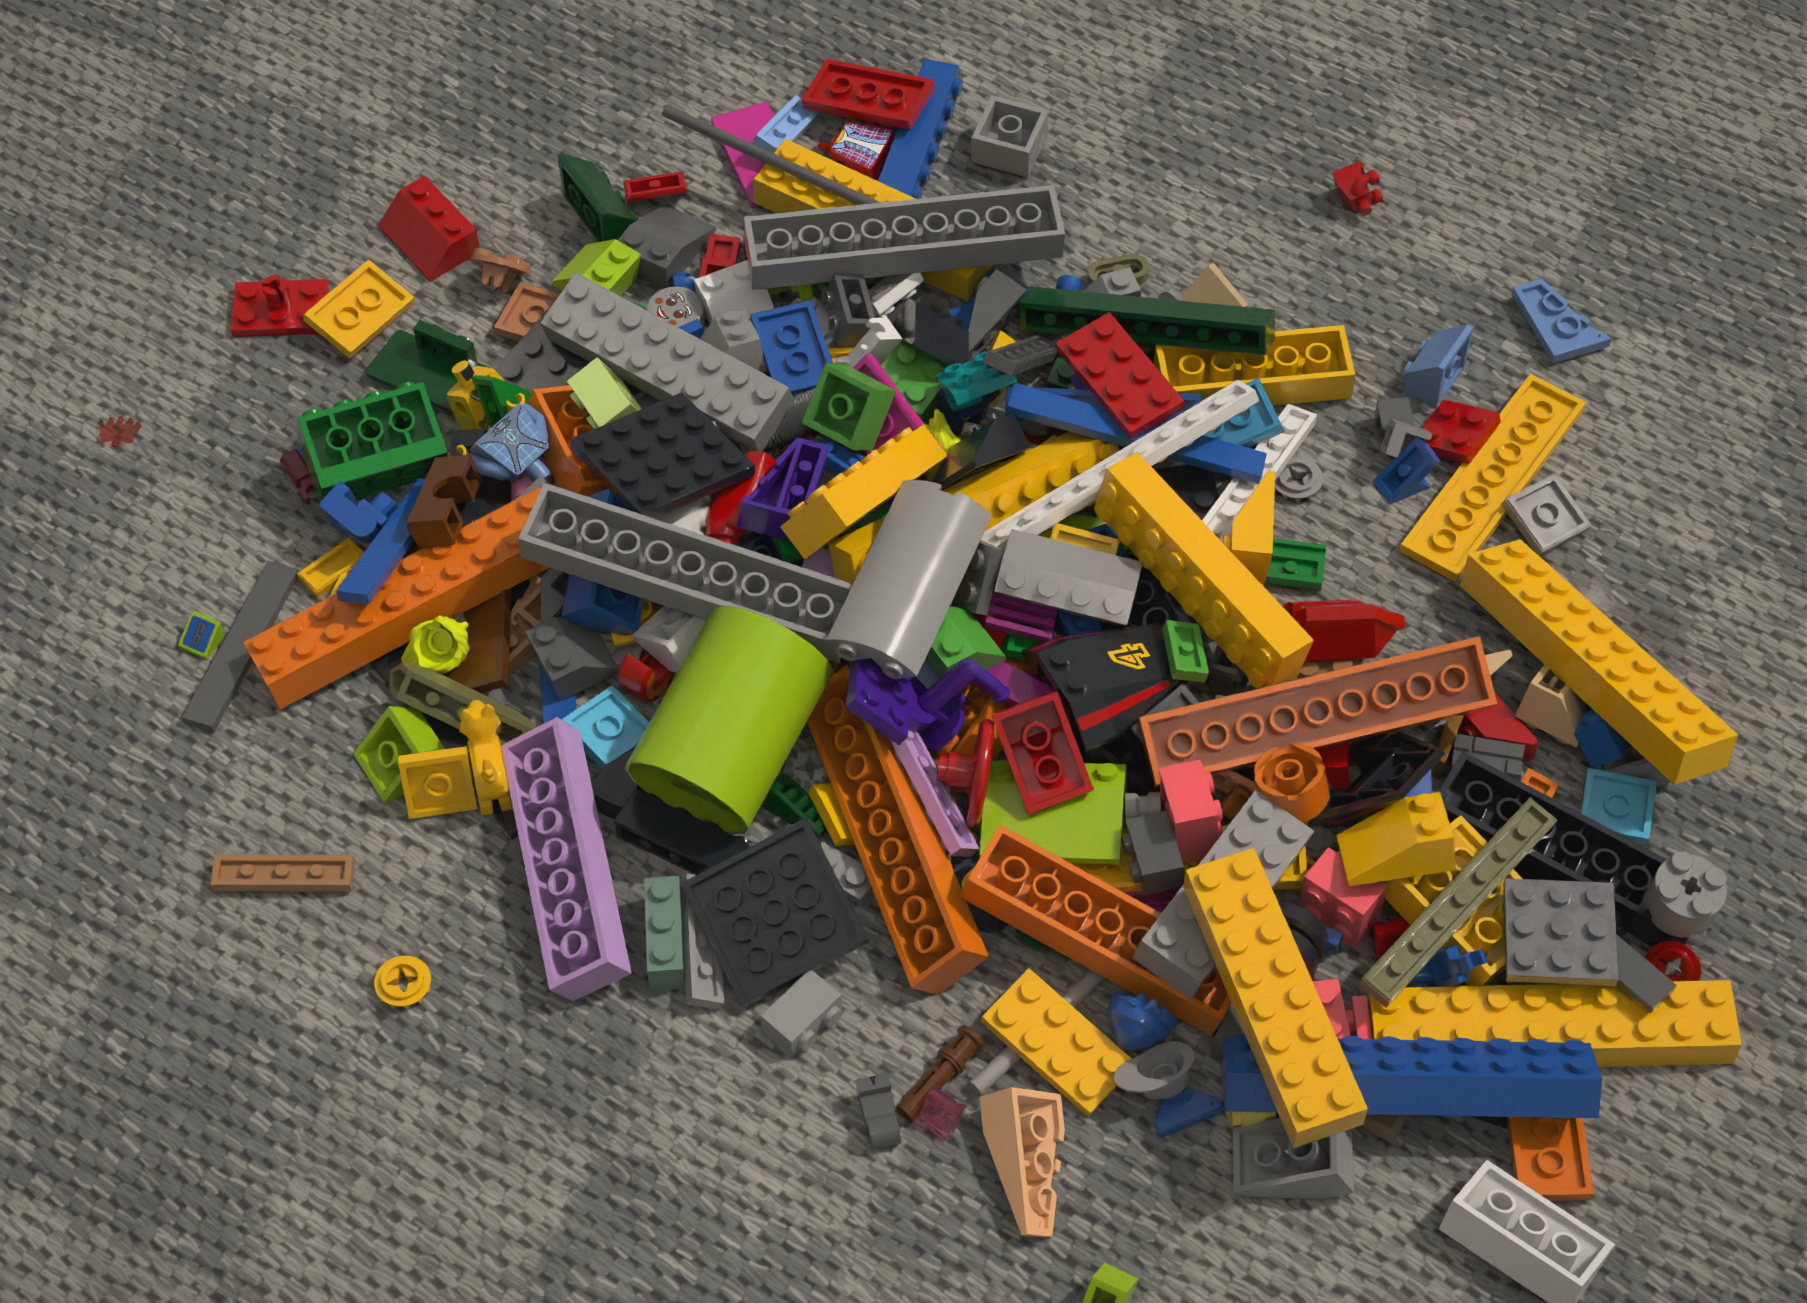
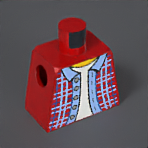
[818,122,894,180]

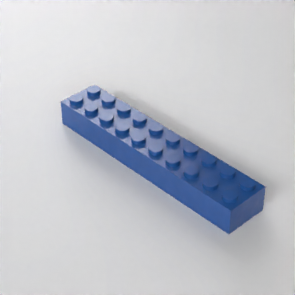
[1221,1034,1602,1118]

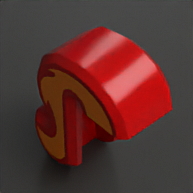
[618,651,675,703]

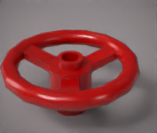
[936,719,994,828]

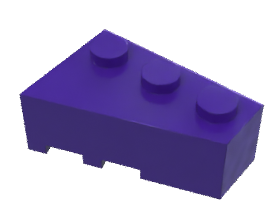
[737,437,829,542]

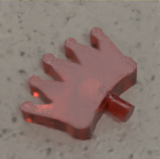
[98,416,142,448]

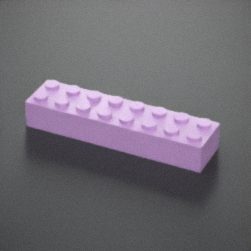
[501,717,632,1001]

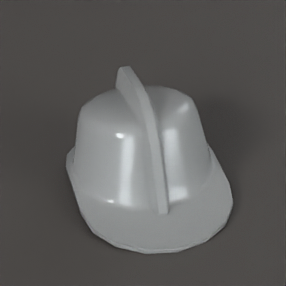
[1114,1041,1195,1099]

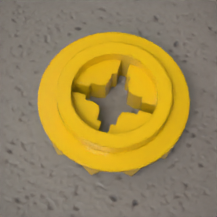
[374,956,432,1009]

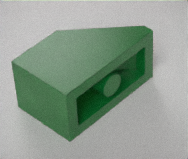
[471,375,531,428]

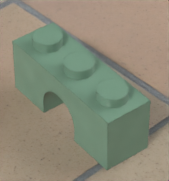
[644,876,685,991]

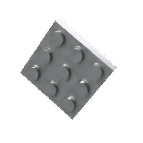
[1503,878,1618,986]

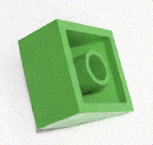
[925,606,1006,679]

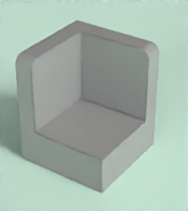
[1380,419,1432,457]

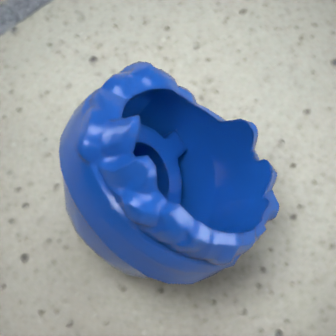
[1106,991,1177,1051]

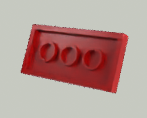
[801,58,935,130]
[1056,312,1185,440]

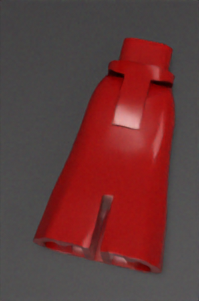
[706,451,776,546]

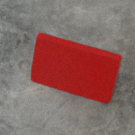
[623,171,687,202]

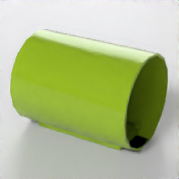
[625,605,833,835]

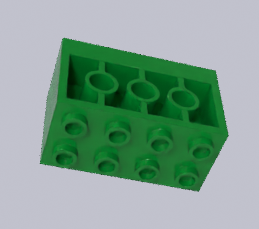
[297,382,448,503]

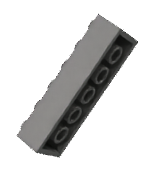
[1132,790,1314,1000]

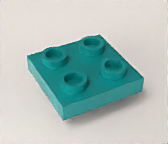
[936,352,1017,412]

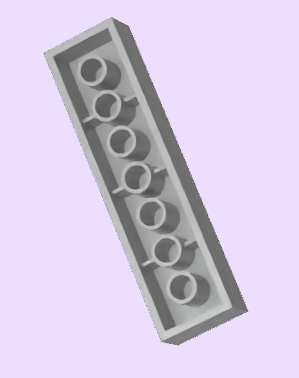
[540,272,794,452]

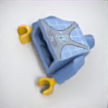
[449,393,551,482]

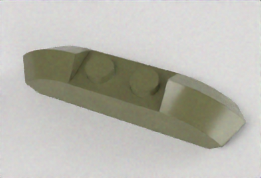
[389,663,538,745]

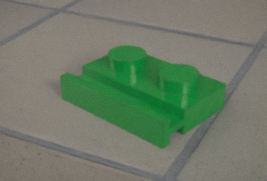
[1264,538,1327,591]

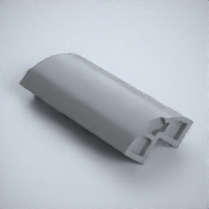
[826,480,992,679]

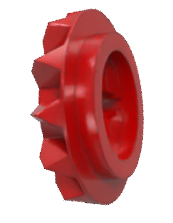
[1645,939,1703,981]

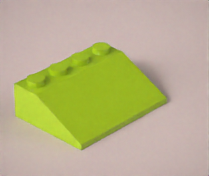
[979,760,1127,865]

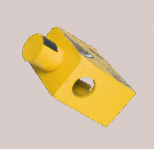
[447,360,505,431]

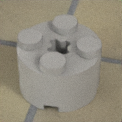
[1644,852,1727,938]

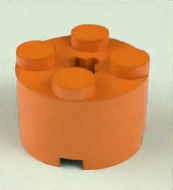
[1254,743,1330,825]

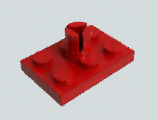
[231,275,330,337]

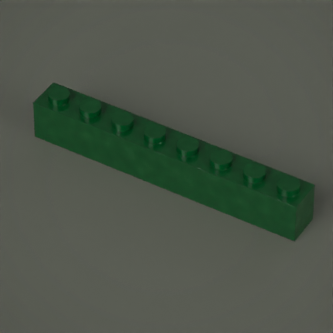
[1019,286,1275,355]

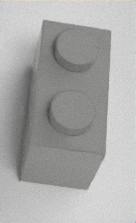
[761,970,842,1057]

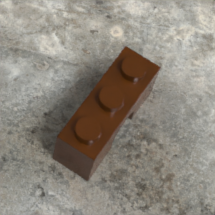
[406,455,482,548]

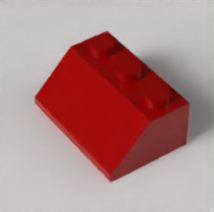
[378,175,480,282]

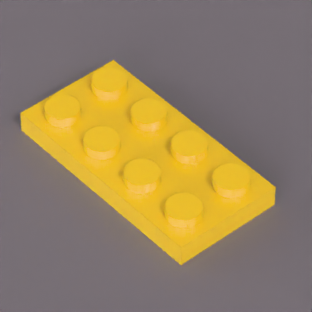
[980,968,1132,1117]

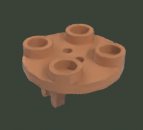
[470,248,531,294]

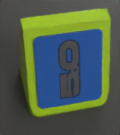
[178,611,225,660]

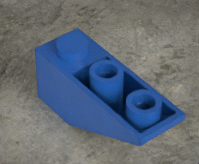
[1574,704,1629,768]

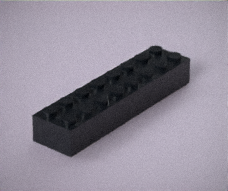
[1439,751,1691,946]

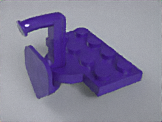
[846,658,1011,752]

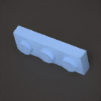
[752,95,820,153]

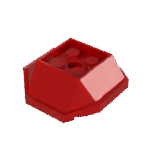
[1282,599,1405,661]

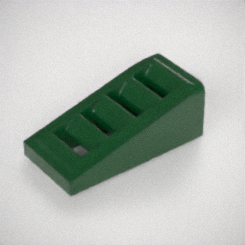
[761,773,828,838]

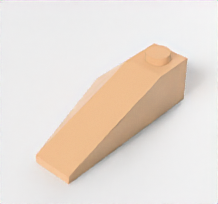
[979,1087,1065,1238]

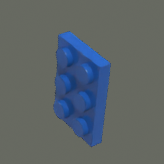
[750,300,833,397]

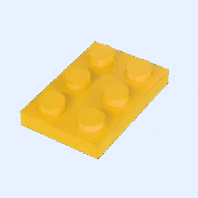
[304,259,415,359]

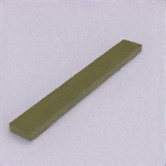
[1358,798,1557,1008]

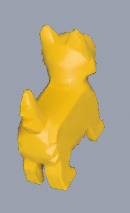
[459,700,513,815]

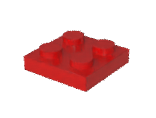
[1422,399,1501,464]

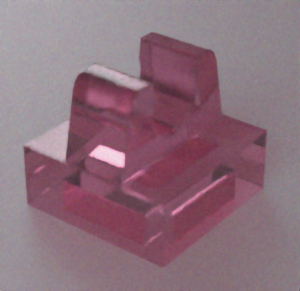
[917,1087,967,1140]

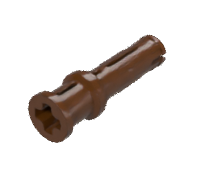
[895,1025,985,1123]

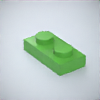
[1162,620,1209,683]

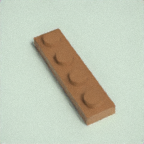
[210,854,355,892]

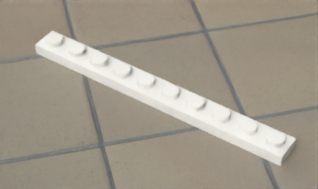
[981,380,1259,558]

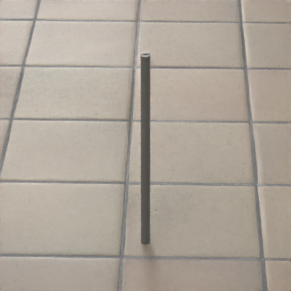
[662,105,881,205]

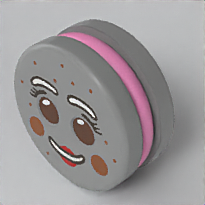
[646,287,705,328]

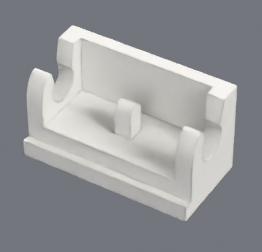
[834,315,902,368]

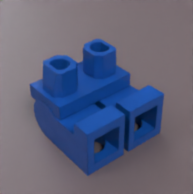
[318,481,398,551]

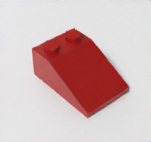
[990,690,1094,814]

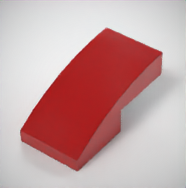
[699,233,741,278]

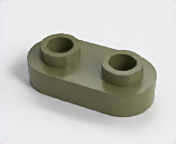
[1088,254,1149,285]

